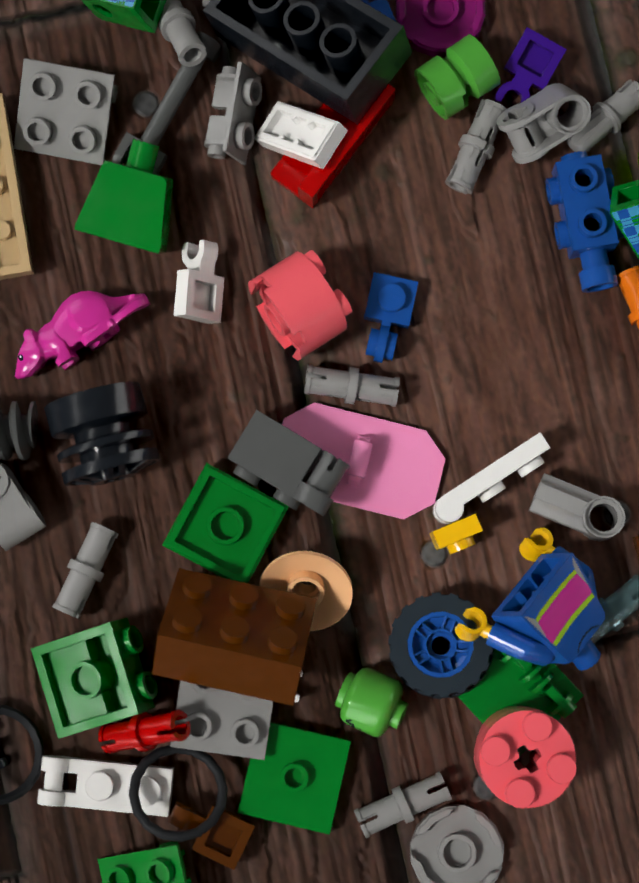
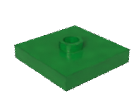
[162,463,289,583]
[238,721,351,835]

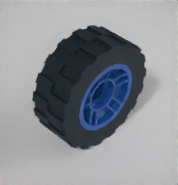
[388,592,493,699]

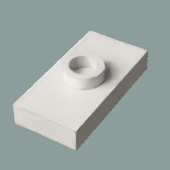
[254,101,348,169]

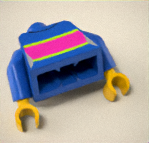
[455,527,605,671]

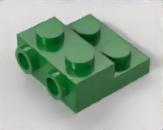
[31,618,158,739]

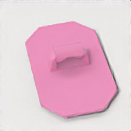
[282,402,446,520]

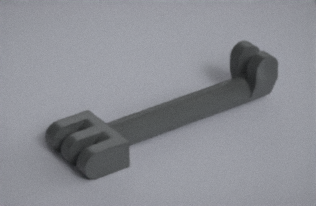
[112,32,222,175]

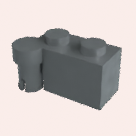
[228,410,350,516]

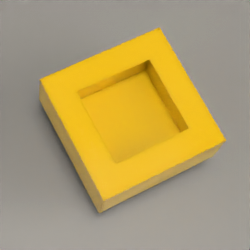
[429,514,483,555]

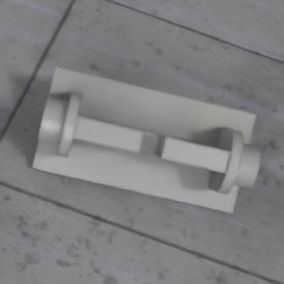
[204,62,262,165]

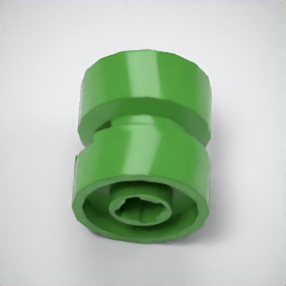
[414,34,501,120]

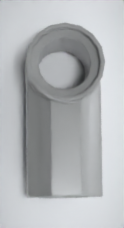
[528,473,626,541]

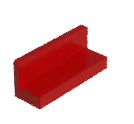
[271,84,396,208]

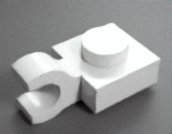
[174,239,224,324]

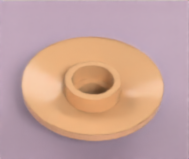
[259,551,353,631]

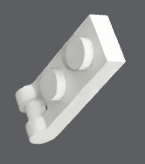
[433,432,550,524]
[37,755,175,817]

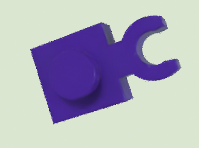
[495,27,567,104]

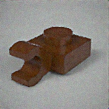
[168,801,255,870]

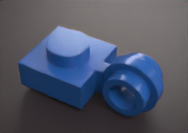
[364,272,419,363]

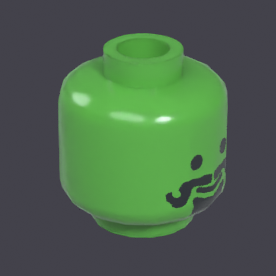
[335,667,409,738]

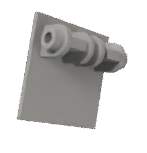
[14,58,118,165]
[170,681,273,760]

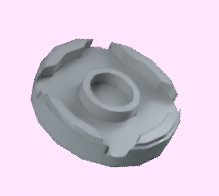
[410,804,504,883]

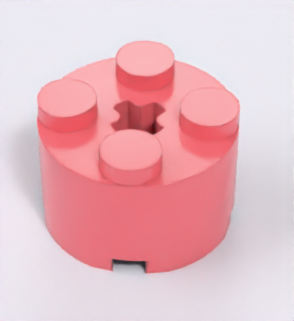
[248,250,352,360]
[474,706,577,809]

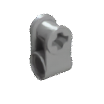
[496,83,592,164]
[0,462,47,551]

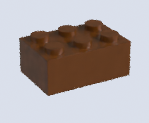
[152,568,317,706]

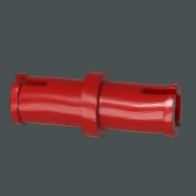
[98,710,191,754]

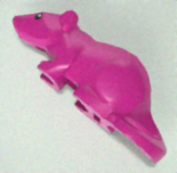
[15,291,150,379]

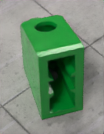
[74,139,173,254]

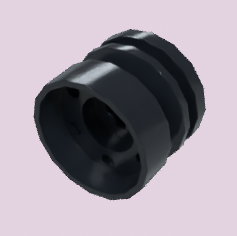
[44,381,161,486]

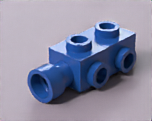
[545,151,623,293]

